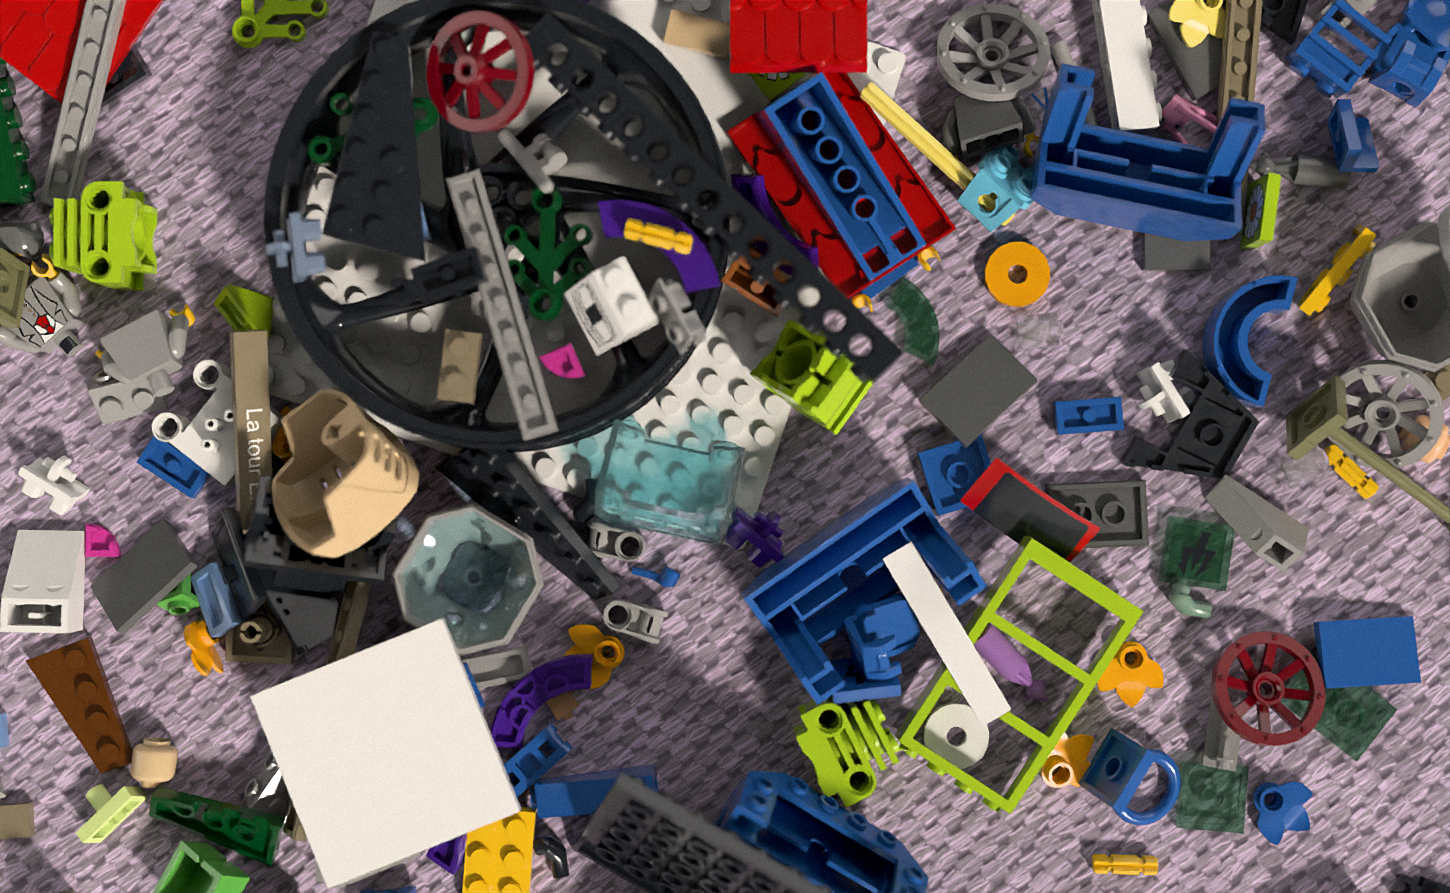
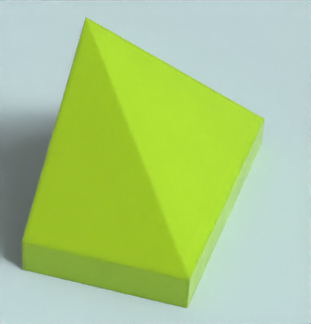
[213,284,274,339]

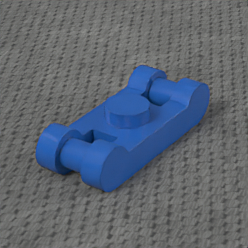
[503,723,573,797]

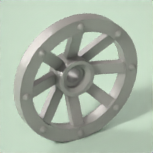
[936,4,1050,101]
[1328,360,1444,468]

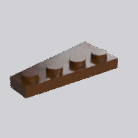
[26,637,133,774]

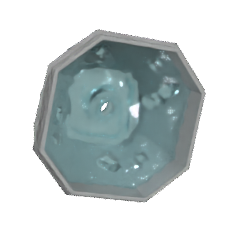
[392,503,544,655]

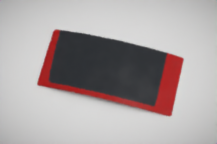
[961,458,1100,563]

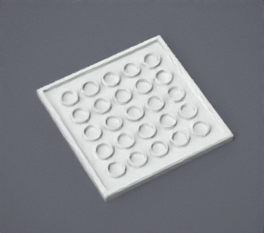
[250,618,521,888]

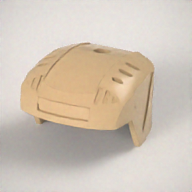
[272,389,419,558]

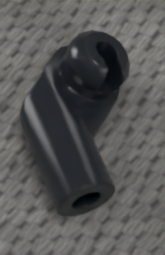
[533,835,569,878]

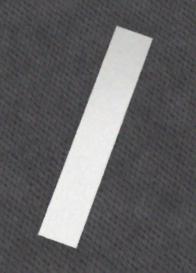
[883,542,1011,727]

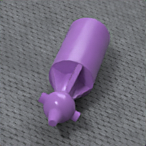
[973,622,1049,703]

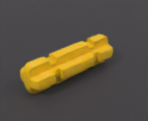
[624,218,693,254]
[1320,444,1379,499]
[1091,854,1158,875]

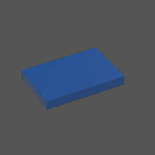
[1313,616,1421,689]

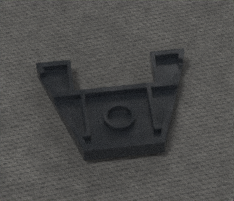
[1121,348,1259,479]

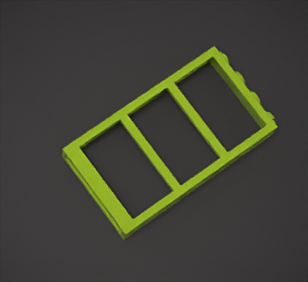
[894,535,1144,814]

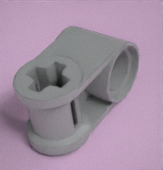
[586,521,647,561]
[603,598,669,644]

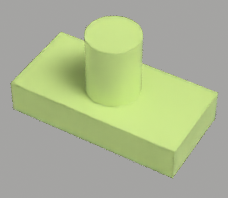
[76,784,149,843]

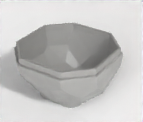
[1349,221,1450,372]

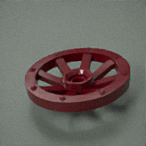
[426,11,534,133]
[1211,631,1326,746]

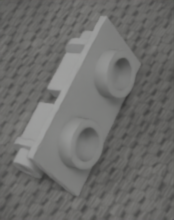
[648,278,706,354]
[1202,699,1244,772]

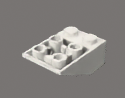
[0,530,85,633]

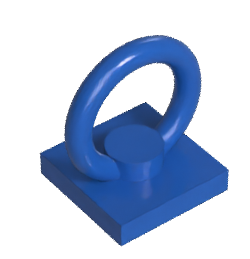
[1078,728,1181,825]

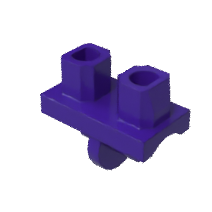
[724,507,785,568]

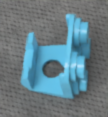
[957,145,1034,232]

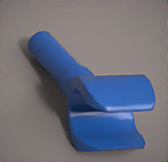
[632,566,680,587]

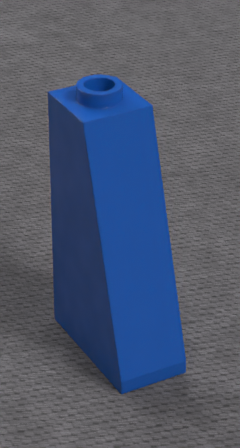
[530,764,659,818]

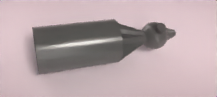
[1249,152,1351,189]

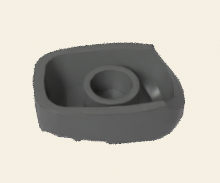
[0,222,45,259]

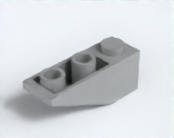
[1205,474,1309,572]

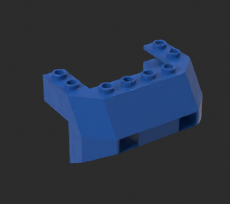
[1030,63,1265,241]
[741,477,987,705]
[711,771,929,893]

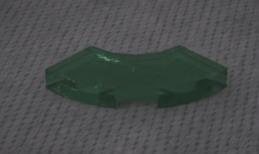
[887,277,940,365]

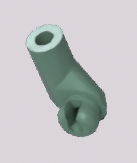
[1169,583,1212,618]

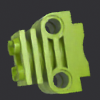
[49,181,157,291]
[750,319,873,435]
[793,696,901,808]

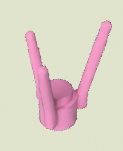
[1161,93,1217,144]

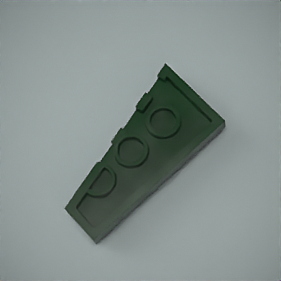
[149,786,286,866]

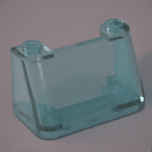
[595,419,745,544]

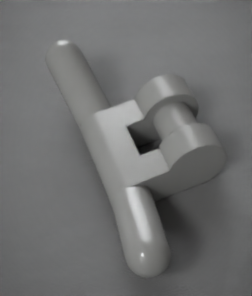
[497,128,567,193]

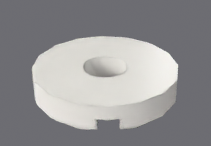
[922,702,989,769]

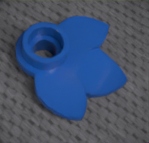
[1253,781,1313,845]

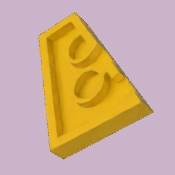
[1297,223,1377,316]

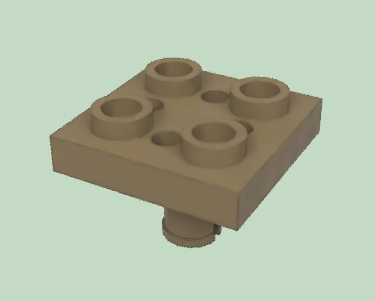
[225,594,295,665]

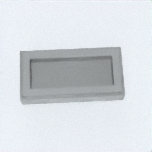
[461,645,531,689]

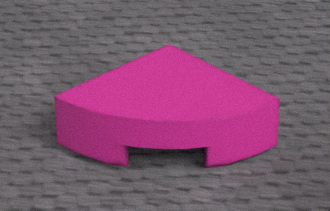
[539,343,586,379]
[85,523,121,557]

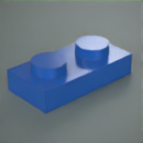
[1053,397,1124,435]
[136,436,211,498]

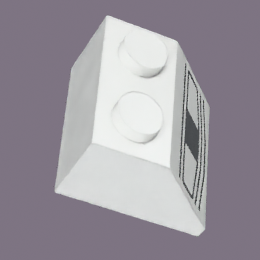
[564,256,659,355]

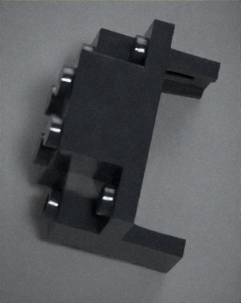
[243,476,397,595]

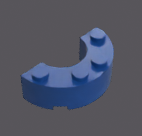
[1202,275,1298,409]

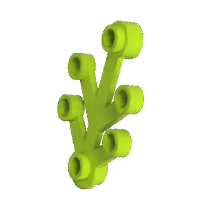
[232,0,329,49]

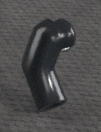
[573,478,601,523]

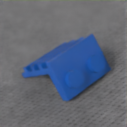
[1285,0,1399,98]

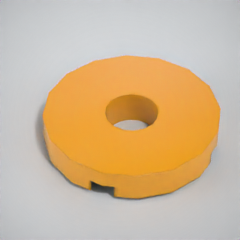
[984,242,1050,307]

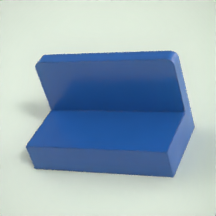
[1327,99,1380,172]

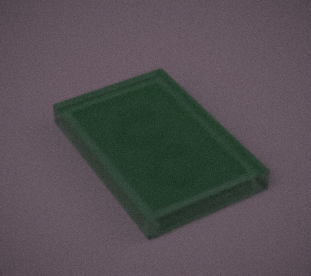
[1280,647,1397,762]

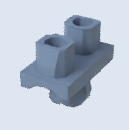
[264,213,326,283]

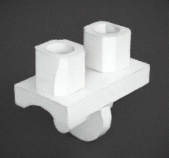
[1136,360,1196,423]
[18,455,90,515]

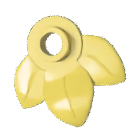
[1168,0,1225,48]

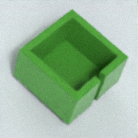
[152,841,250,893]

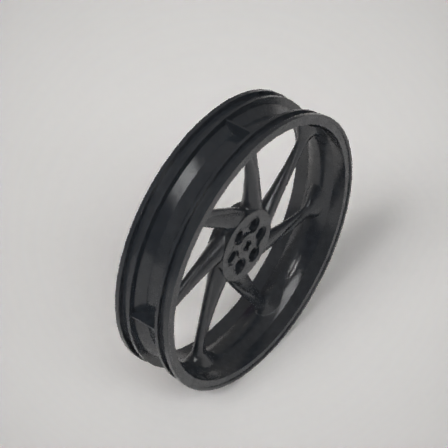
[263,0,730,453]

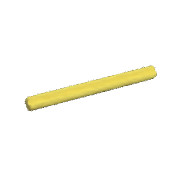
[860,82,1015,226]

